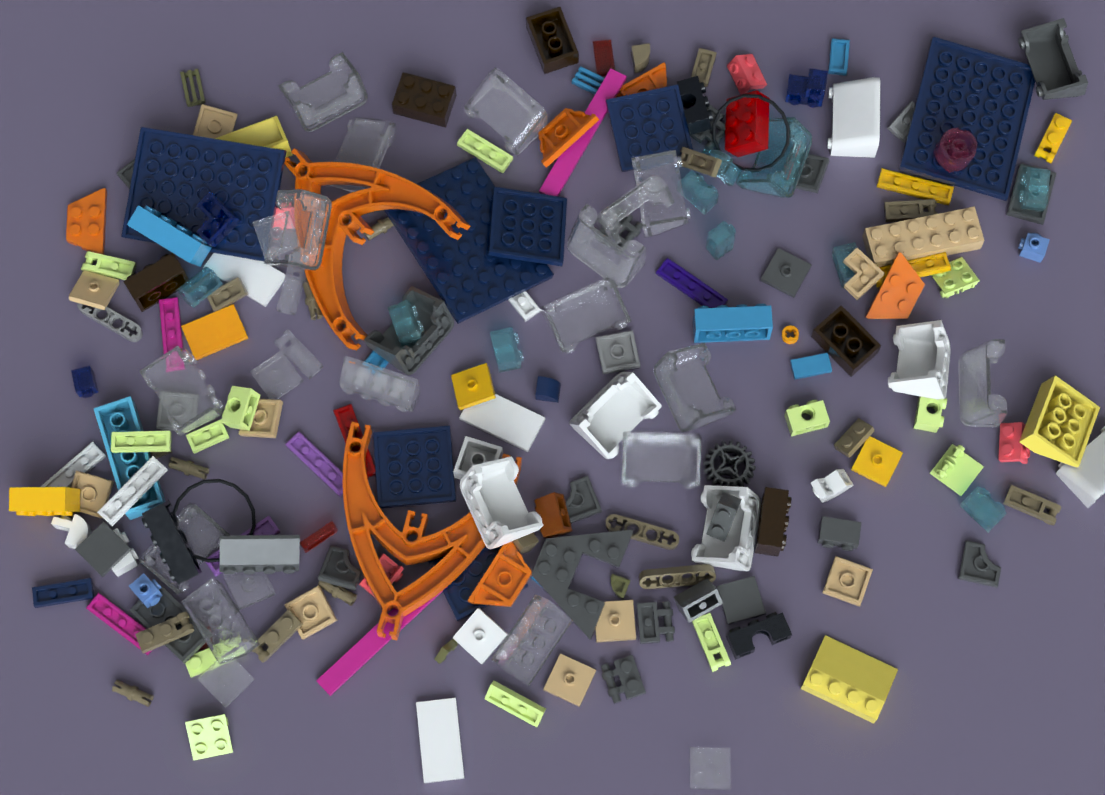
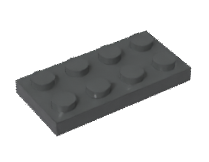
[129,583,213,664]

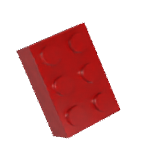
[725,90,770,157]

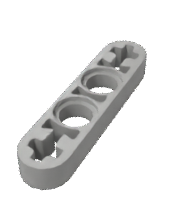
[77,303,143,342]

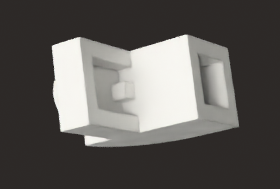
[811,469,853,503]
[51,514,92,549]

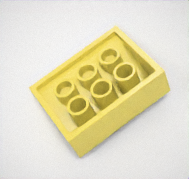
[1019,375,1100,468]
[801,635,898,724]

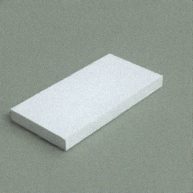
[203,253,287,307]
[459,394,545,452]
[416,698,464,783]

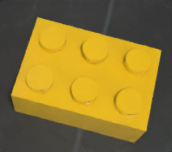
[9,487,80,516]

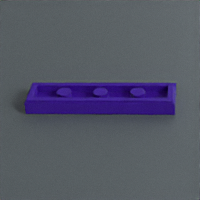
[656,258,728,308]

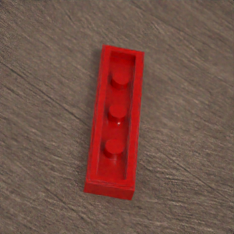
[333,404,376,478]

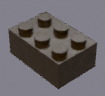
[526,7,579,74]
[392,72,457,128]
[123,253,191,312]
[811,305,881,377]
[755,487,792,557]

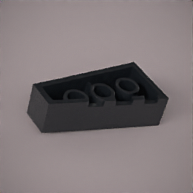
[141,500,202,584]

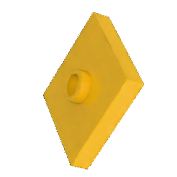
[451,363,496,410]
[851,436,903,487]

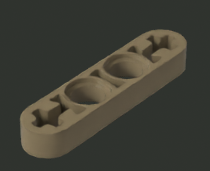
[605,514,679,550]
[639,564,716,589]

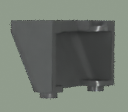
[1018,18,1088,100]
[364,286,454,375]

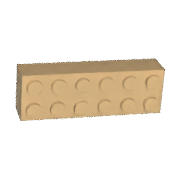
[862,206,985,267]

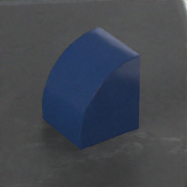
[535,376,561,403]

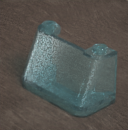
[736,117,812,198]

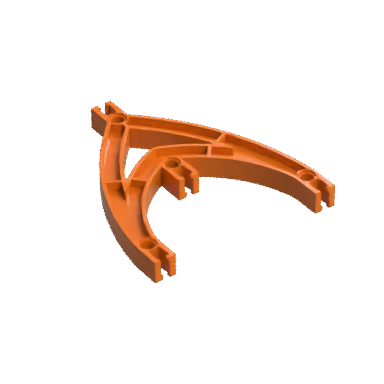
[284,148,471,351]
[343,422,522,641]

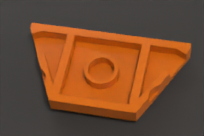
[616,62,667,97]
[538,108,599,168]
[66,188,107,255]
[865,252,925,319]
[468,541,532,607]

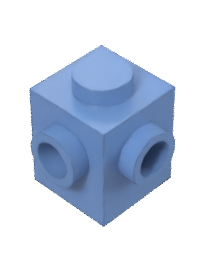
[1018,233,1050,263]
[129,573,163,609]

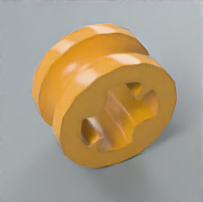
[782,325,799,344]

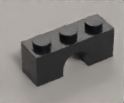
[677,76,714,135]
[726,612,792,660]

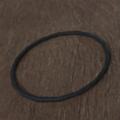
[712,94,790,172]
[173,479,256,563]

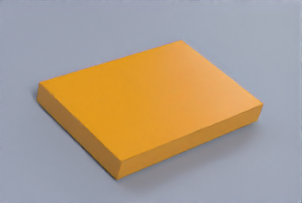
[181,304,249,361]

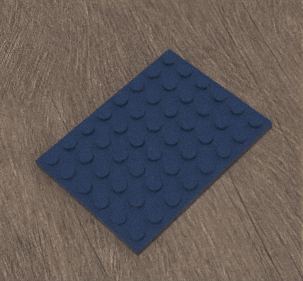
[899,37,1035,201]
[121,127,286,262]
[384,157,554,324]

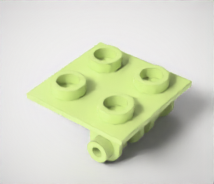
[931,257,980,298]
[930,444,984,496]
[185,714,233,760]

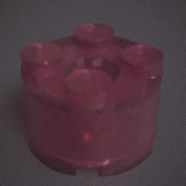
[934,128,977,172]

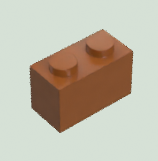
[534,492,572,538]

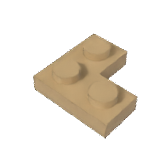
[843,248,884,300]

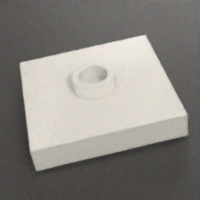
[453,608,508,664]

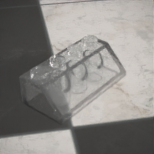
[339,356,421,412]
[181,578,260,664]
[491,594,572,686]

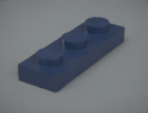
[32,578,94,608]

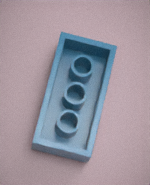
[127,205,212,267]
[693,304,773,343]

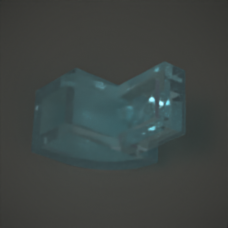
[702,149,741,186]

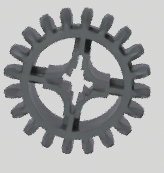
[703,440,756,487]

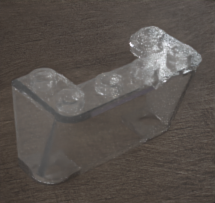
[139,346,225,436]

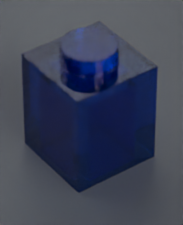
[71,366,98,398]

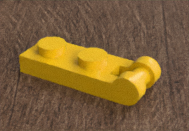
[1034,113,1072,164]

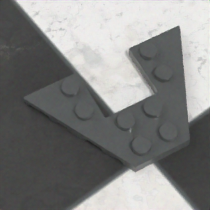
[532,530,633,640]

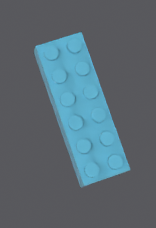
[93,396,165,520]

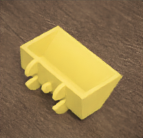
[215,116,292,158]

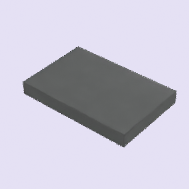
[1006,163,1056,225]

